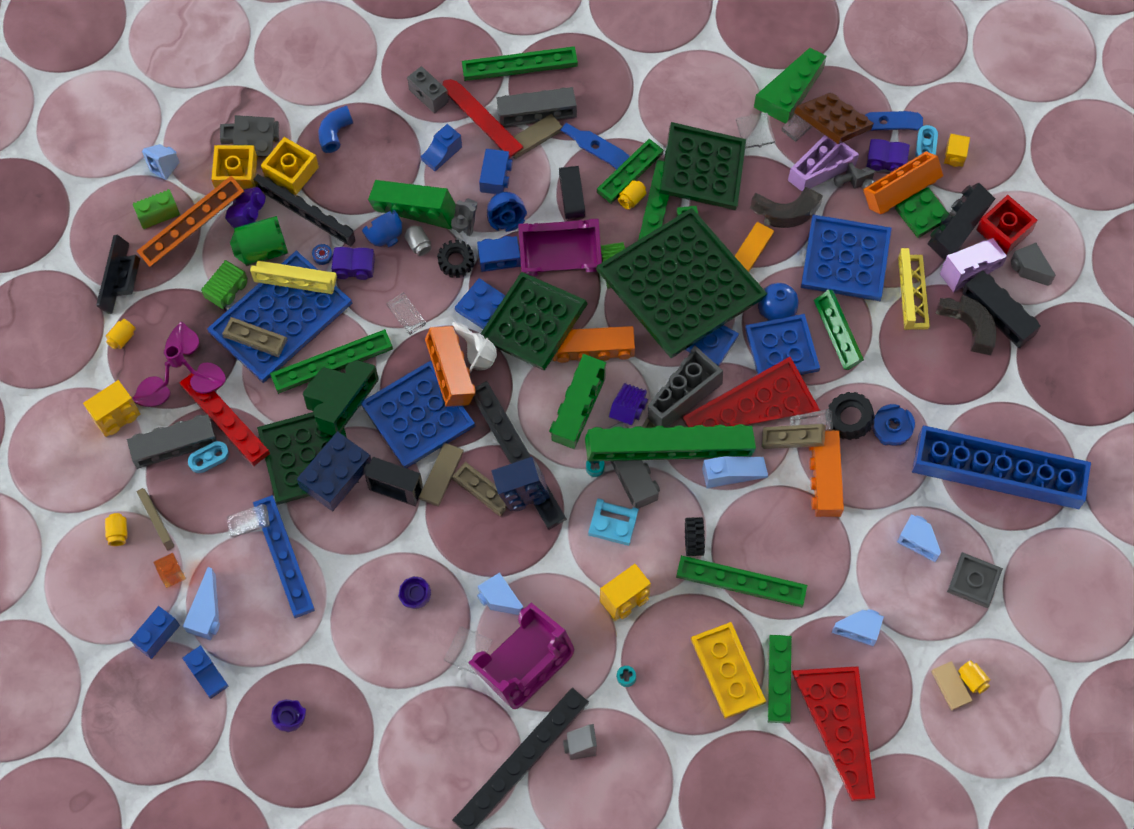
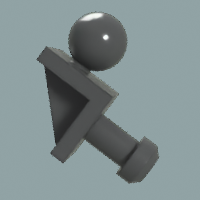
[834,162,875,191]

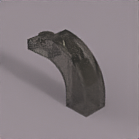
[750,187,823,228]
[935,295,996,356]

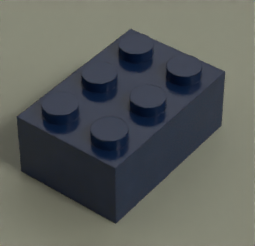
[297,431,372,512]
[491,457,550,511]

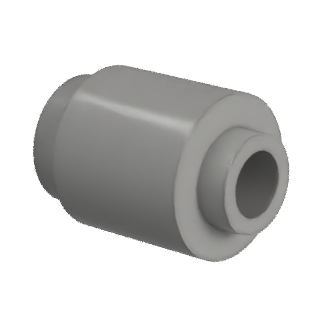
[404,226,432,256]

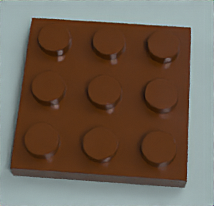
[794,93,874,144]

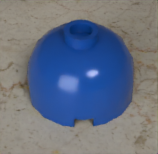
[487,192,527,232]
[362,210,403,248]
[758,283,799,321]

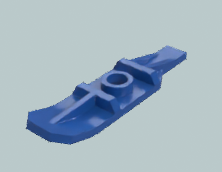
[865,111,923,131]
[561,123,630,170]

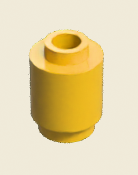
[618,181,647,210]
[105,319,136,349]
[105,513,128,546]
[958,660,991,694]

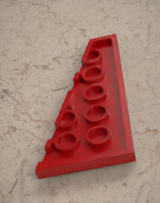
[682,357,820,427]

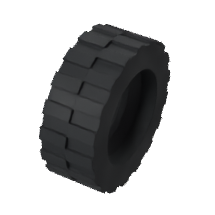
[827,392,875,440]

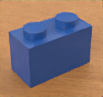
[479,149,513,194]
[477,236,521,272]
[130,606,180,659]

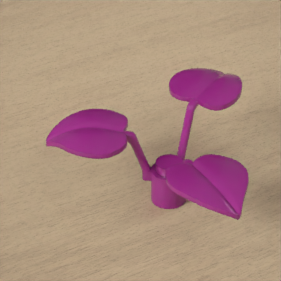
[132,322,226,407]

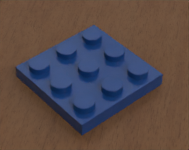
[745,314,820,375]

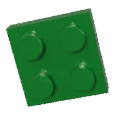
[895,187,948,238]

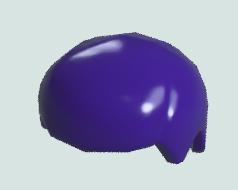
[398,576,431,609]
[271,699,306,732]

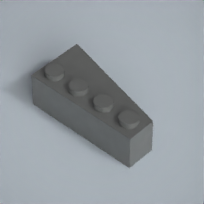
[648,346,723,428]

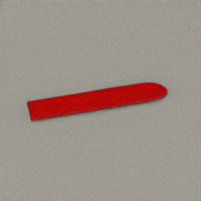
[442,79,523,158]

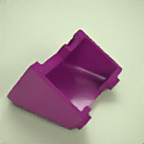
[518,219,602,276]
[468,603,575,709]

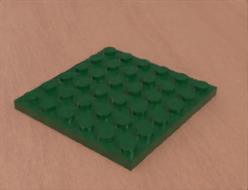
[596,208,767,358]

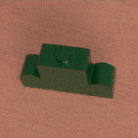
[303,361,379,436]

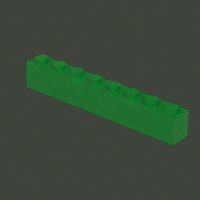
[585,424,756,461]

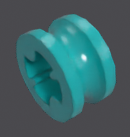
[586,461,605,477]
[616,666,636,687]

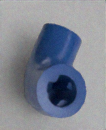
[318,105,353,153]

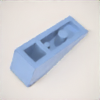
[702,456,768,488]
[183,567,220,640]

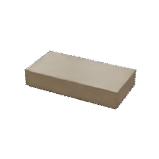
[931,661,972,711]

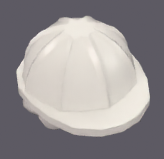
[453,321,497,373]

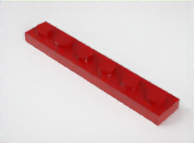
[179,370,270,466]

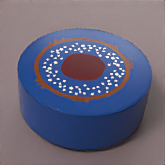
[312,244,333,265]

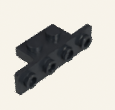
[96,235,141,314]

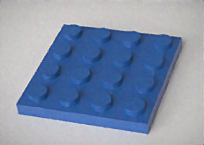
[801,215,892,301]
[361,360,475,468]

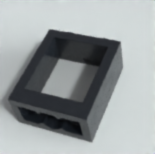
[364,457,423,507]

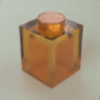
[153,553,186,588]

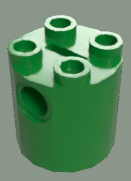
[230,216,288,266]

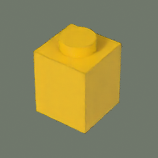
[944,134,970,167]

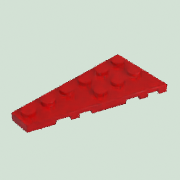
[792,666,875,801]

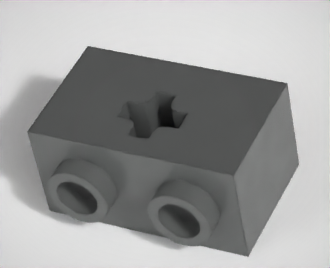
[407,66,449,114]

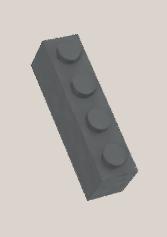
[496,87,577,127]
[127,414,217,469]
[606,422,660,509]

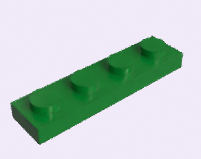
[597,139,664,204]
[814,290,864,370]
[768,635,792,724]

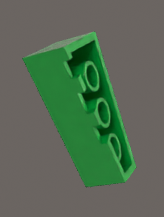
[754,48,827,124]
[368,180,456,230]
[549,354,606,450]

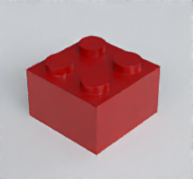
[976,195,1038,255]

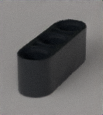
[559,166,585,219]

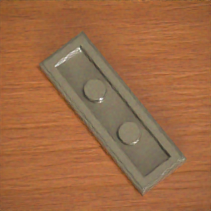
[512,114,562,159]
[222,317,287,357]
[762,424,826,449]
[419,443,464,507]
[452,462,508,517]
[136,488,174,551]

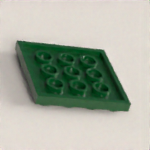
[659,122,746,210]
[480,272,588,371]
[257,412,359,505]

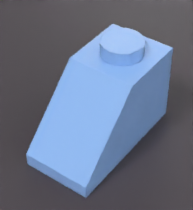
[142,144,179,180]
[897,514,941,562]
[477,572,523,615]
[832,609,884,646]

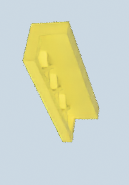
[898,248,930,330]
[250,260,337,294]

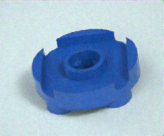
[872,404,915,446]

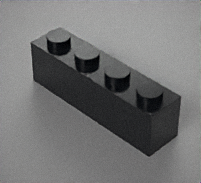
[927,183,996,260]
[962,270,1041,348]

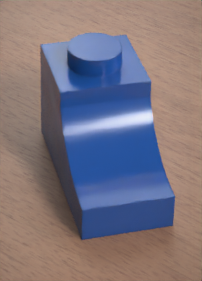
[421,124,462,171]
[182,645,229,699]

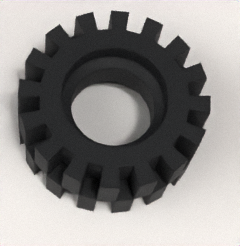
[437,239,474,278]
[685,517,705,556]

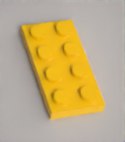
[691,622,766,719]

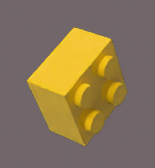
[261,137,319,196]
[211,145,257,189]
[83,380,141,437]
[600,564,651,621]

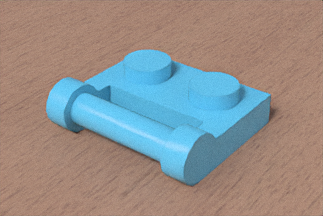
[588,498,639,546]

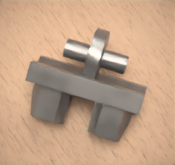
[451,198,478,237]

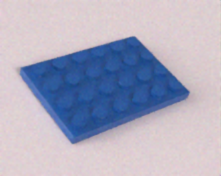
[207,250,353,383]

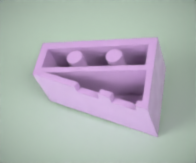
[788,135,859,192]
[940,238,1007,293]

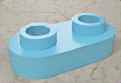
[915,125,938,157]
[188,441,229,473]

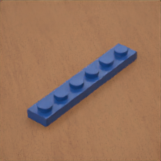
[253,495,315,618]

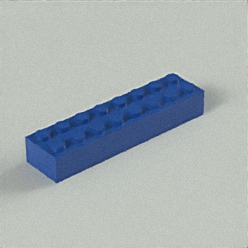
[912,425,1091,510]

